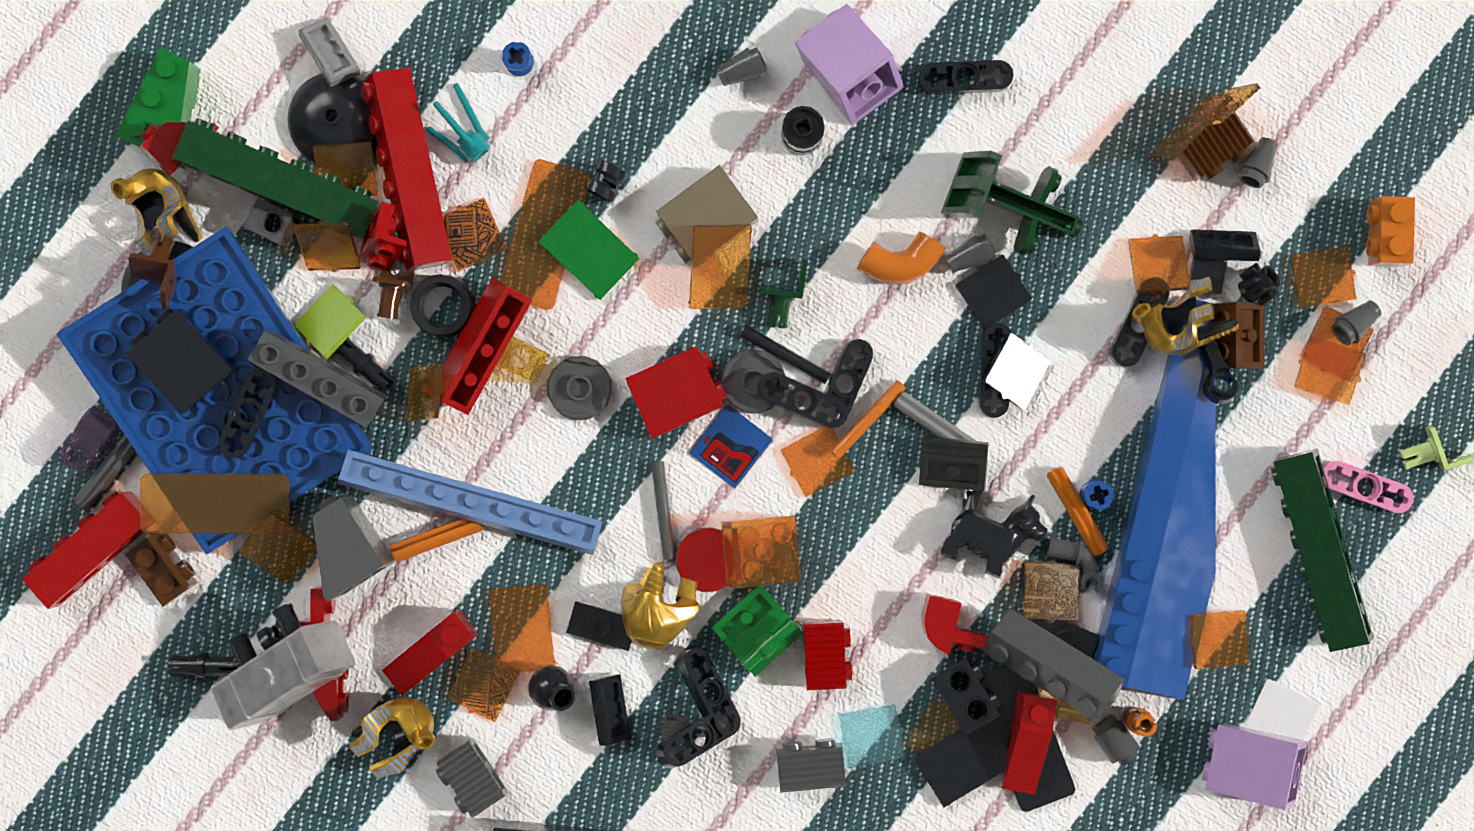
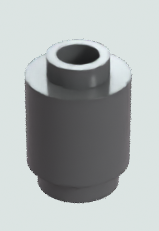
[1092,714,1139,766]

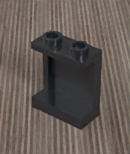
[126,308,237,414]

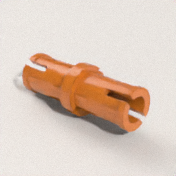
[1123,706,1157,737]

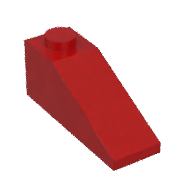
[382,609,479,696]
[1001,691,1058,794]

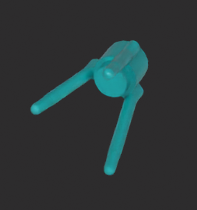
[426,83,491,164]

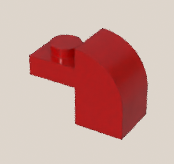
[921,593,988,655]

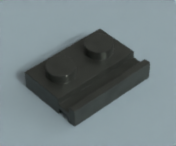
[919,436,989,491]

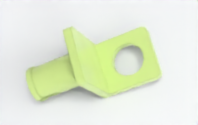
[1399,426,1474,471]

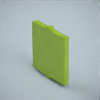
[294,284,366,359]

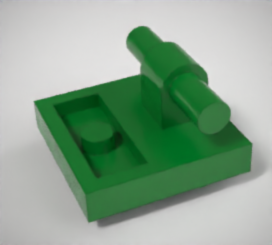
[711,584,804,677]

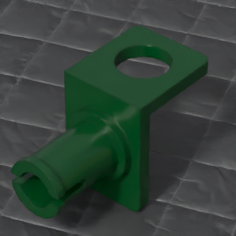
[759,258,808,329]

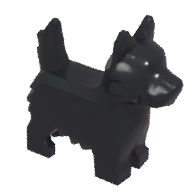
[940,490,1048,579]

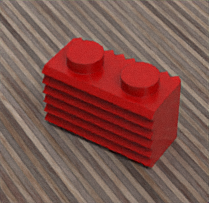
[803,620,852,691]

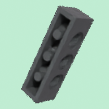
[248,329,387,427]

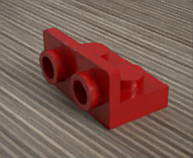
[358,201,407,270]

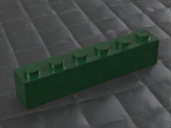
[170,118,378,238]
[1271,448,1374,652]

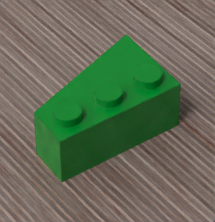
[116,47,200,170]

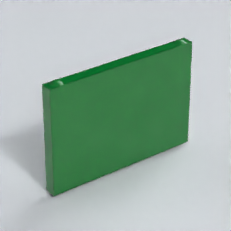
[538,200,640,300]

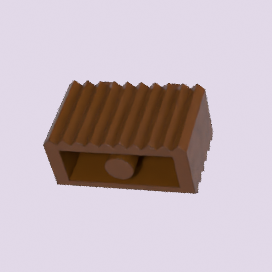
[1173,109,1255,181]

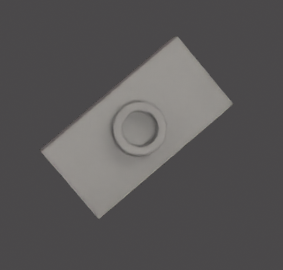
[299,17,360,87]

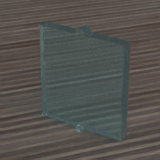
[839,704,905,769]

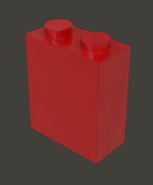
[625,346,727,439]

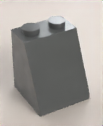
[312,495,395,602]

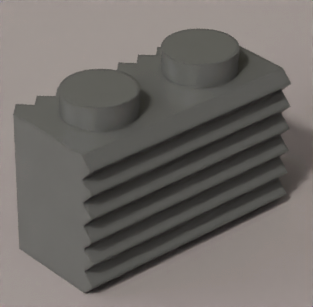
[436,737,508,818]
[776,738,846,793]

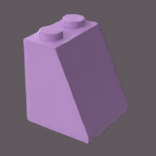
[794,3,904,126]
[1202,723,1308,810]

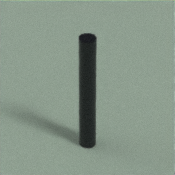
[740,325,831,384]

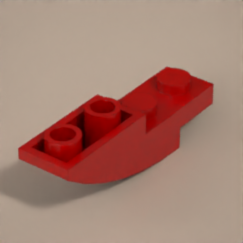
[299,587,349,721]

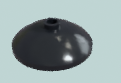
[287,73,378,169]

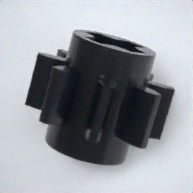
[1238,263,1280,306]

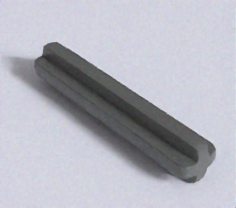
[74,435,136,510]

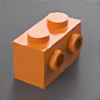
[1366,196,1415,267]

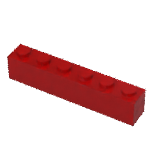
[362,68,452,272]

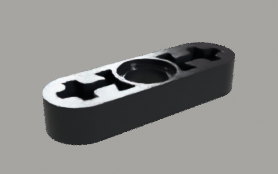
[918,60,1014,95]
[1109,278,1170,368]
[978,323,1012,418]
[219,367,279,458]

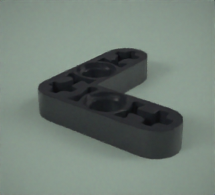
[757,339,873,429]
[656,647,741,769]

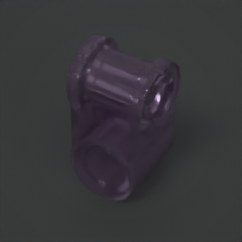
[61,406,121,470]

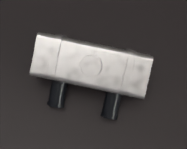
[211,603,355,730]

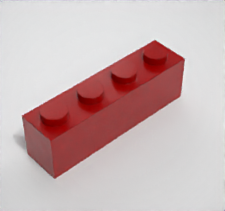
[429,277,533,415]
[22,491,157,609]

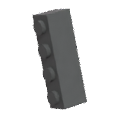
[984,609,1125,724]

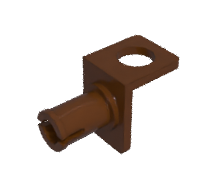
[128,235,177,310]
[373,269,415,320]

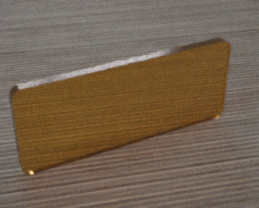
[500,159,591,310]
[140,473,290,533]

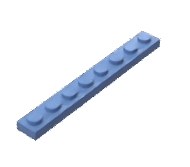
[338,450,603,555]

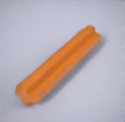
[1047,467,1109,556]
[390,518,484,562]

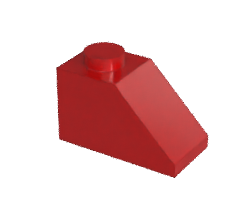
[140,122,219,175]

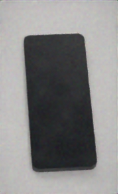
[979,665,1076,812]

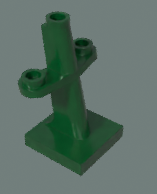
[941,150,1083,254]

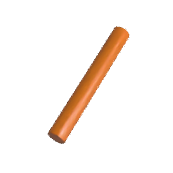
[830,380,906,459]

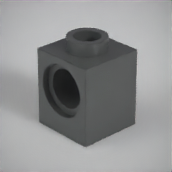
[243,197,300,247]

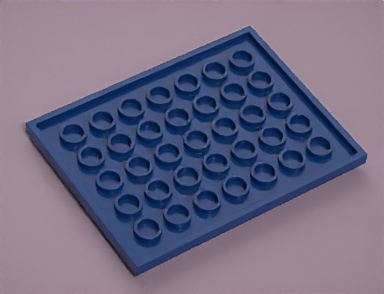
[56,227,374,555]

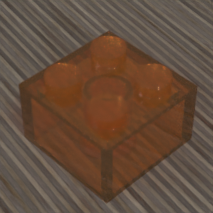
[721,515,801,588]

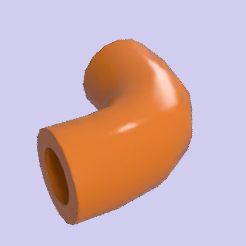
[856,231,946,285]

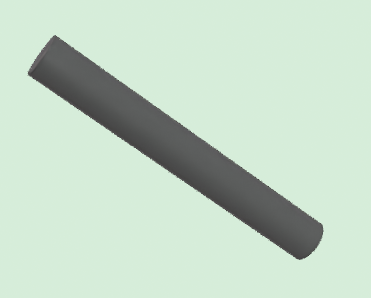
[651,461,676,560]

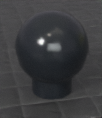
[528,665,575,711]

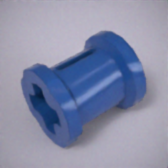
[502,42,534,77]
[1079,480,1114,510]

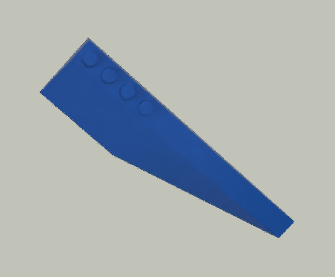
[1092,299,1216,700]

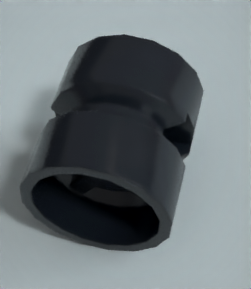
[781,106,825,156]

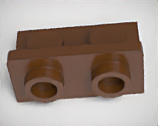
[1212,302,1265,369]
[125,530,198,607]

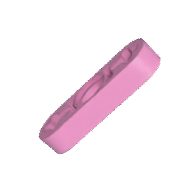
[1323,461,1414,513]

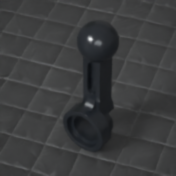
[1199,320,1238,404]

